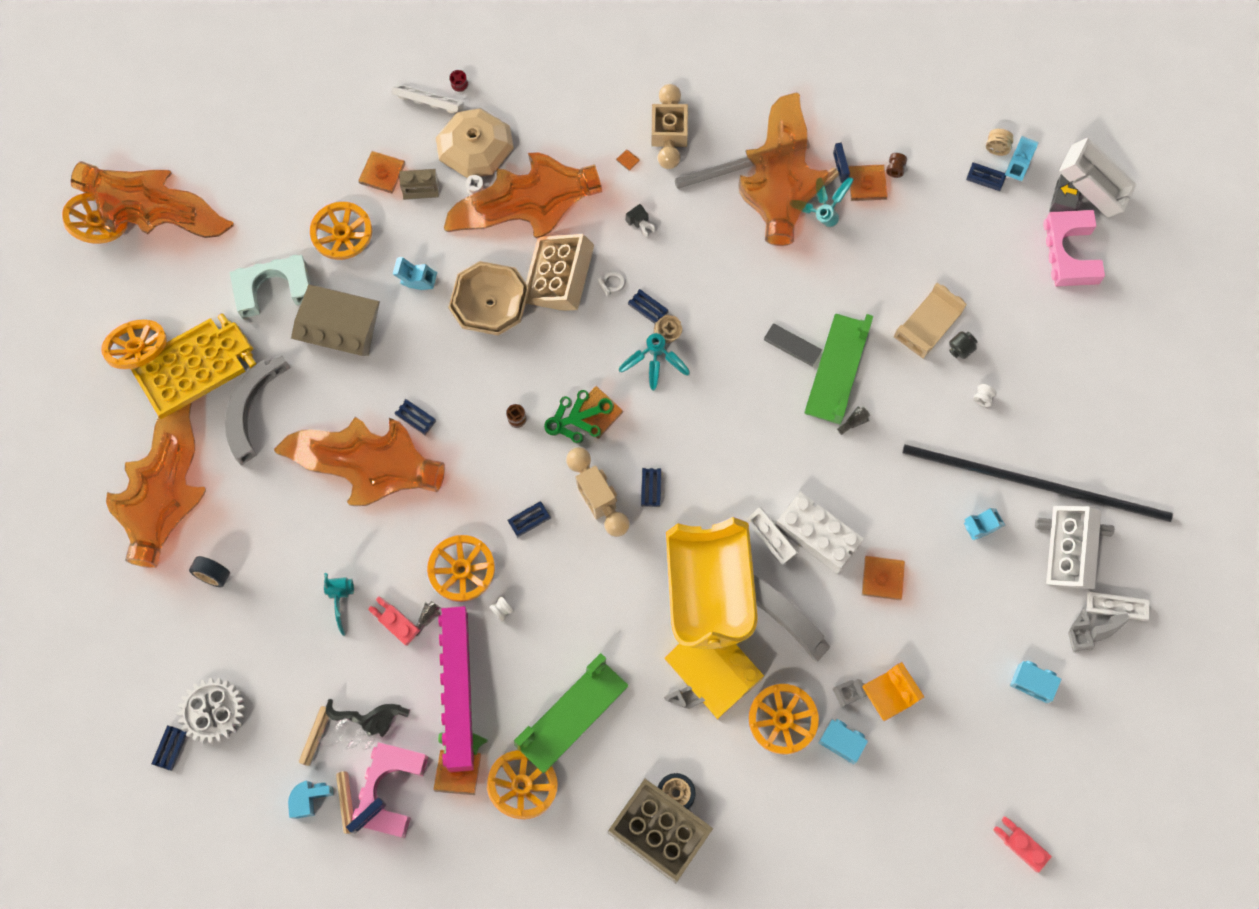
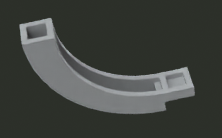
[225,356,290,465]
[754,575,830,662]

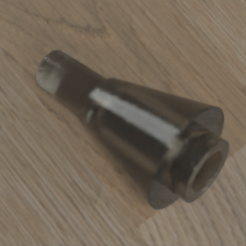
[837,406,870,435]
[416,601,441,636]

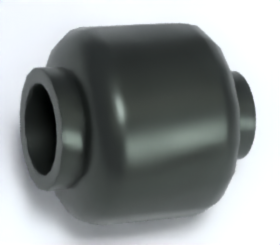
[949,331,978,359]

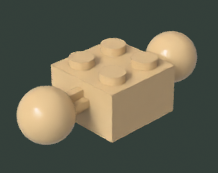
[651,84,688,169]
[566,447,630,537]

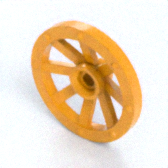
[62,192,128,244]
[310,202,372,260]
[101,319,167,369]
[427,535,495,602]
[748,684,819,755]
[487,750,558,819]

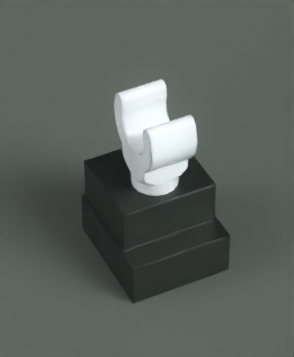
[625,204,655,237]

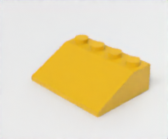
[664,643,764,720]

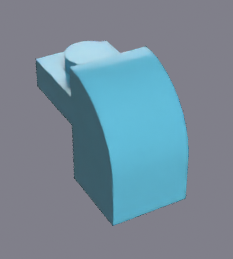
[1005,136,1039,181]
[393,257,438,290]
[964,508,1006,540]
[288,781,334,819]

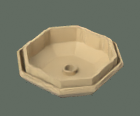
[436,108,514,178]
[448,261,530,336]

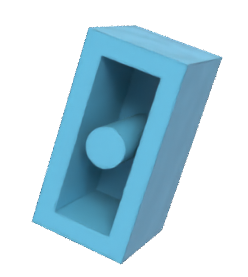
[1010,661,1062,704]
[818,719,868,765]

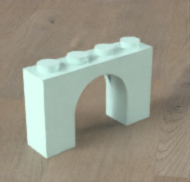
[230,255,311,319]

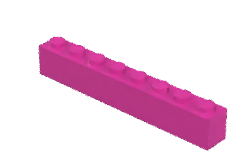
[438,606,474,772]

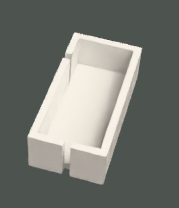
[1059,138,1137,218]
[776,491,864,574]

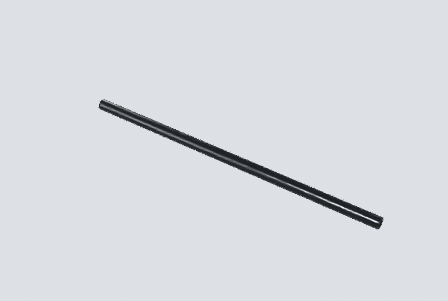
[902,444,1173,522]

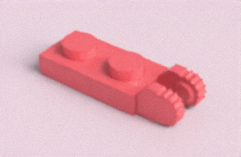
[368,596,420,646]
[993,816,1052,873]

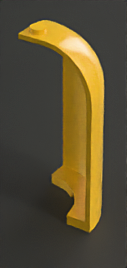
[666,517,758,649]

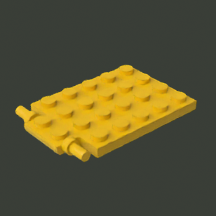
[131,314,256,419]

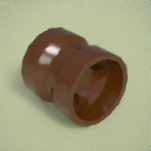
[886,153,907,178]
[506,404,527,428]

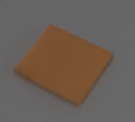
[616,149,640,171]

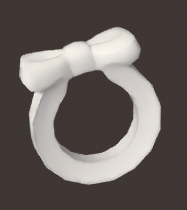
[598,272,624,296]

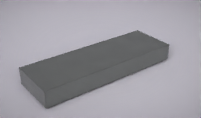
[764,323,822,367]

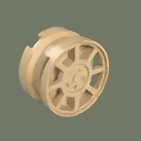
[986,129,1014,156]
[654,315,683,343]

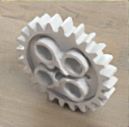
[177,678,246,745]

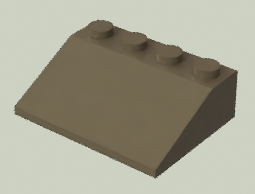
[291,284,380,356]
[608,779,713,884]

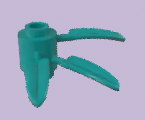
[789,178,854,227]
[619,333,690,391]
[324,573,354,636]

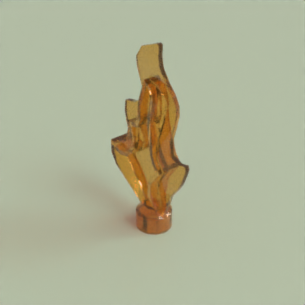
[738,92,829,246]
[444,152,602,238]
[71,161,234,238]
[106,403,206,568]
[274,417,445,506]

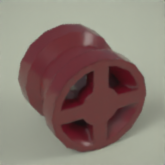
[449,70,468,92]

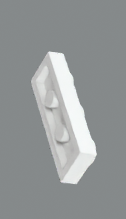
[745,507,799,565]
[1086,592,1150,621]

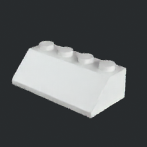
[1046,506,1101,589]

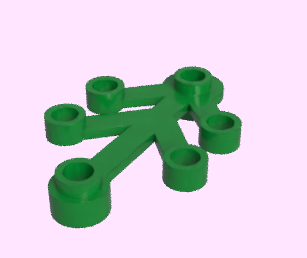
[544,390,614,444]

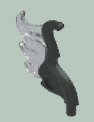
[317,699,410,751]

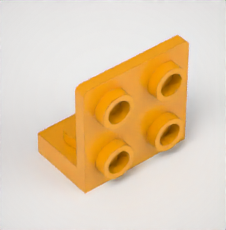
[862,662,924,721]

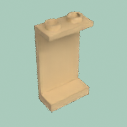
[894,283,967,359]

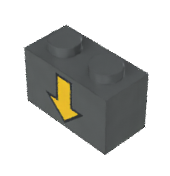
[1049,174,1082,212]

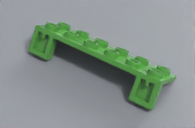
[804,314,874,425]
[514,653,628,773]

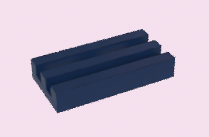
[833,142,850,183]
[966,162,1006,191]
[628,289,668,324]
[394,399,436,435]
[641,468,661,507]
[507,501,551,538]
[151,725,187,771]
[346,797,387,834]

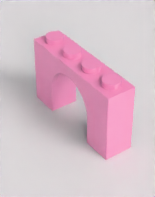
[1043,210,1105,287]
[353,742,428,838]

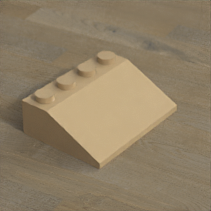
[526,234,594,311]

